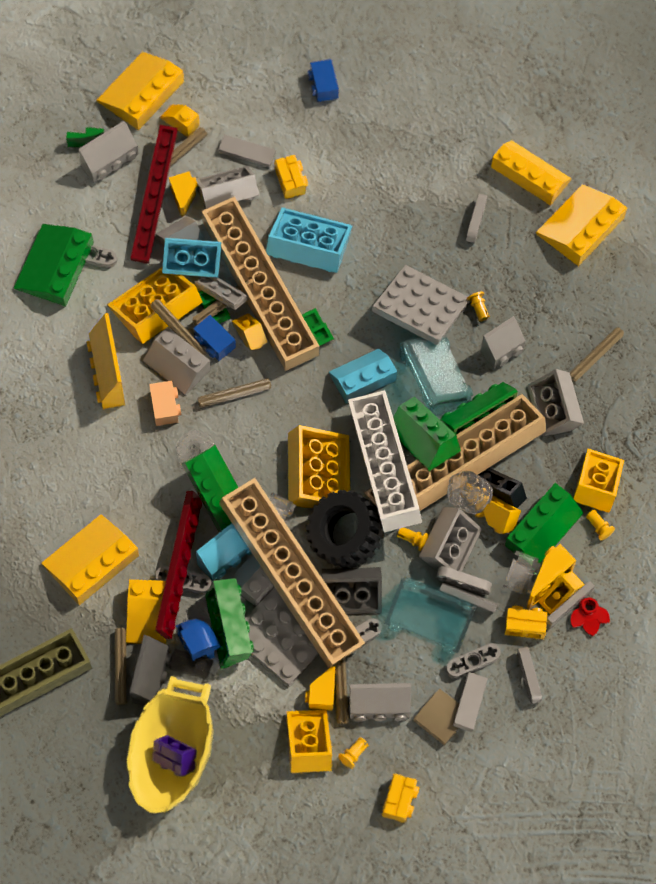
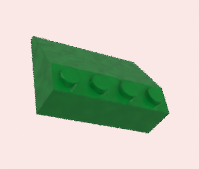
[14,224,94,307]

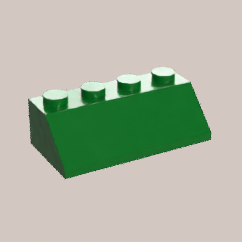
[440,382,518,435]
[393,396,461,471]
[181,445,239,532]
[505,483,583,569]
[205,578,254,669]

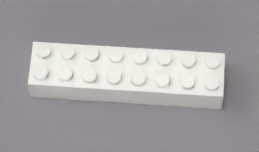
[348,390,422,532]

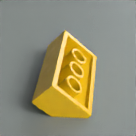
[491,141,572,206]

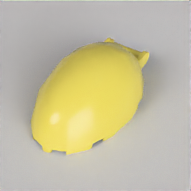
[127,676,213,813]

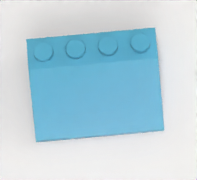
[266,207,353,273]

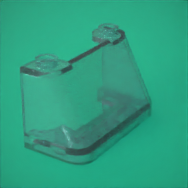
[399,337,473,416]
[384,577,478,654]

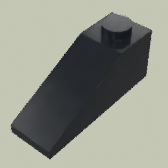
[470,468,527,508]

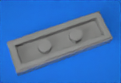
[218,134,276,168]
[194,276,248,310]
[546,581,595,629]
[440,582,499,613]
[453,672,488,732]

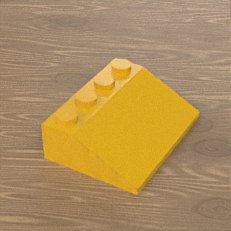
[97,52,184,131]
[536,184,627,267]
[107,267,203,344]
[86,313,125,409]
[288,425,350,508]
[41,514,139,606]

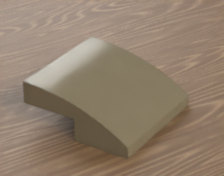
[413,689,459,745]

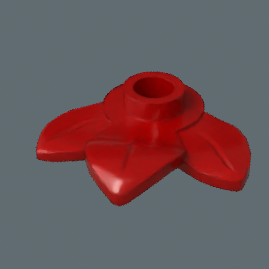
[570,597,610,636]

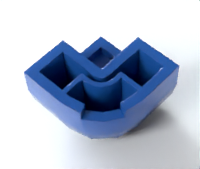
[175,619,221,661]

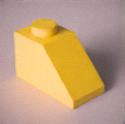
[160,104,200,137]
[169,171,198,217]
[232,313,268,350]
[479,494,521,534]
[538,571,585,615]
[305,666,335,711]

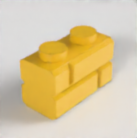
[274,155,308,199]
[505,606,547,639]
[382,774,420,823]

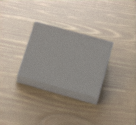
[156,216,205,247]

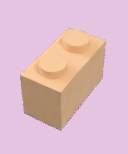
[149,381,181,426]

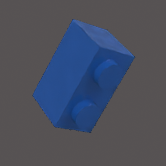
[307,59,339,102]
[193,315,236,361]

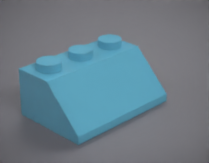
[162,238,221,278]
[329,349,397,404]
[196,523,252,581]

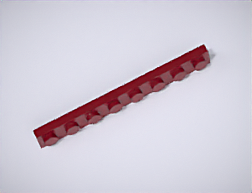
[131,125,178,264]
[155,490,202,639]

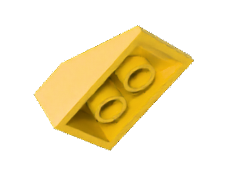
[573,449,624,513]
[527,544,576,610]
[126,579,166,644]
[287,710,332,773]

